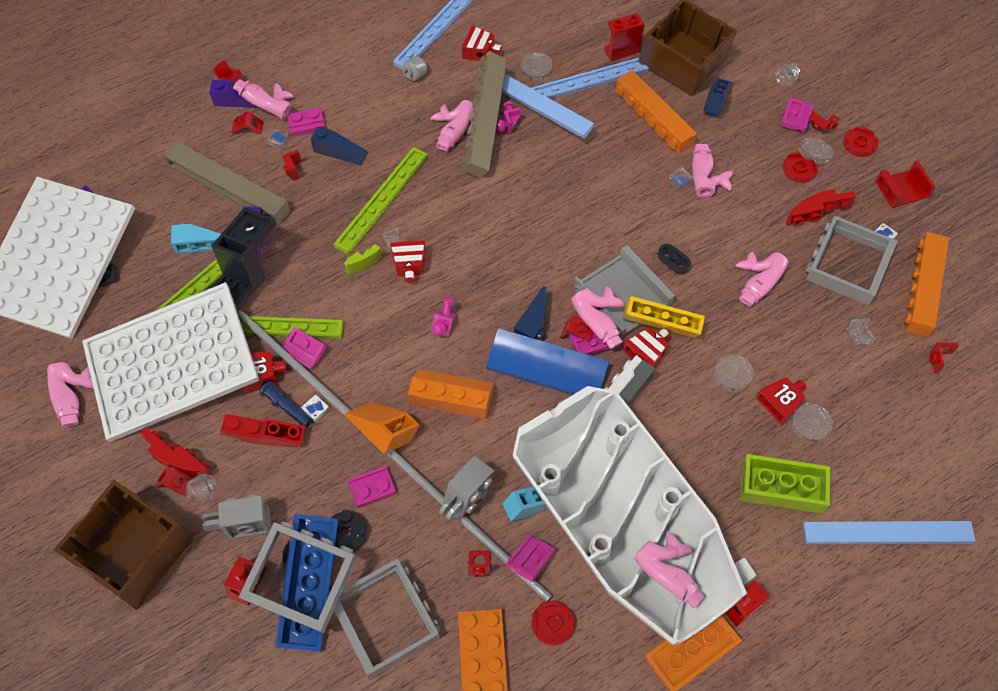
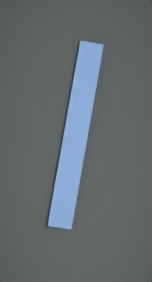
[393,0,473,70]
[531,58,649,99]
[502,74,594,139]
[802,521,975,544]

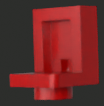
[212,60,242,83]
[809,112,840,132]
[282,150,302,181]

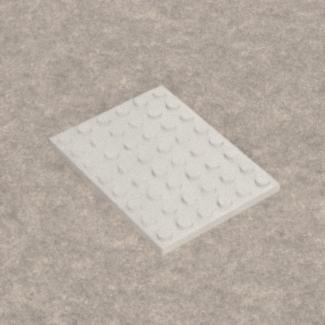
[0,177,135,339]
[82,282,259,442]

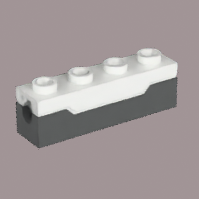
[604,356,655,407]

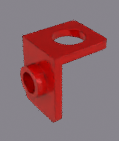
[231,111,263,134]
[560,314,593,341]
[929,342,959,374]
[155,466,195,497]
[468,550,490,577]

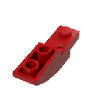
[786,189,856,226]
[220,413,305,446]
[140,427,212,479]

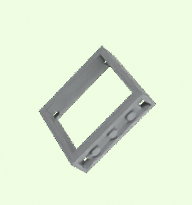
[805,216,898,306]
[239,521,357,633]
[334,558,441,680]

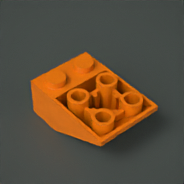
[344,401,419,454]

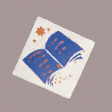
[875,223,898,239]
[301,395,330,422]

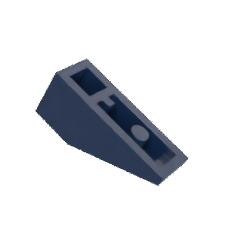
[703,78,732,116]
[310,126,367,166]
[514,286,547,341]

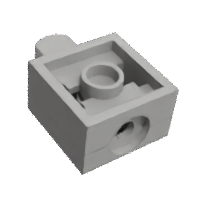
[439,456,494,521]
[202,495,271,540]

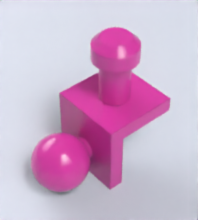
[496,101,521,135]
[431,297,457,336]

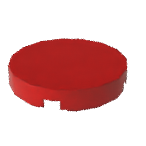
[843,127,879,157]
[783,152,818,183]
[531,601,575,646]

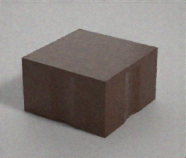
[638,0,737,96]
[53,480,193,610]

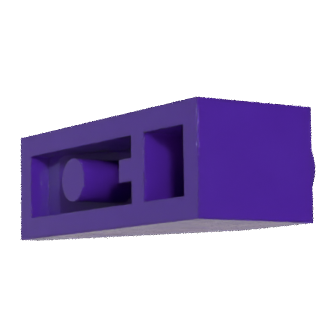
[209,80,259,108]

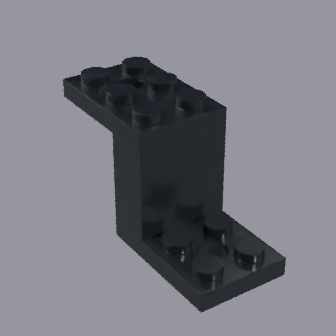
[211,207,277,313]

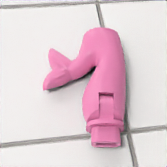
[233,79,294,120]
[431,100,474,151]
[692,144,733,197]
[735,251,789,307]
[571,286,625,349]
[47,362,94,427]
[633,532,704,608]

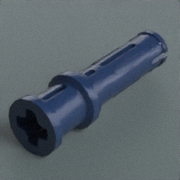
[259,381,313,429]

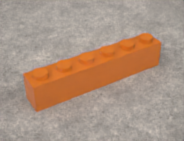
[615,70,697,154]
[904,232,949,337]

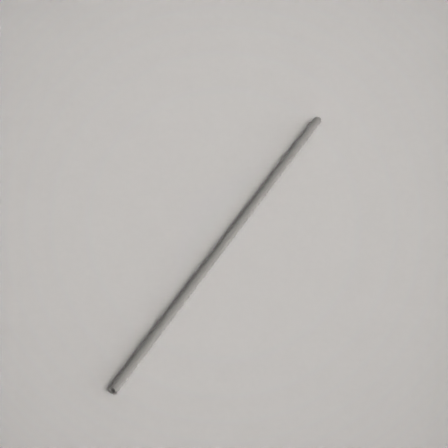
[238,311,552,602]

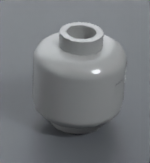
[403,56,427,81]

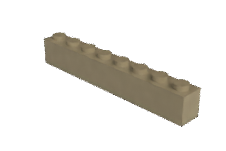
[462,51,507,178]
[164,141,290,226]

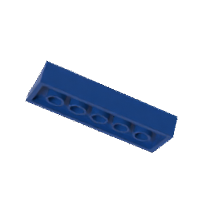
[486,328,609,395]
[274,514,338,652]

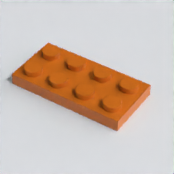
[458,609,507,691]
[644,615,742,691]

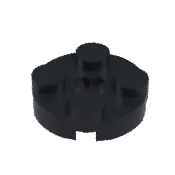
[331,510,367,552]

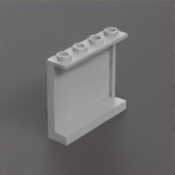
[574,245,675,339]

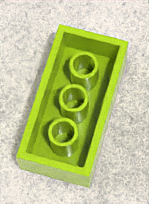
[739,454,830,514]

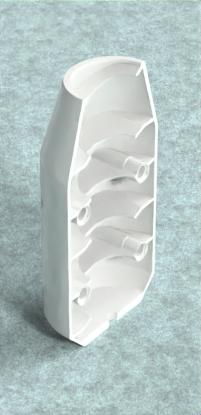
[513,386,747,646]

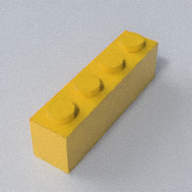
[622,296,705,338]

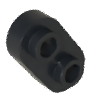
[658,244,691,274]

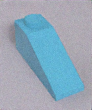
[171,224,221,254]
[502,487,548,521]

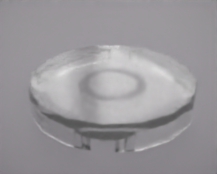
[520,52,553,81]
[799,137,834,164]
[714,354,754,392]
[791,403,833,442]

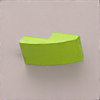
[344,244,382,275]

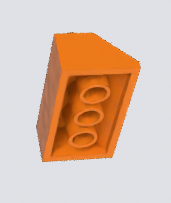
[408,369,494,419]

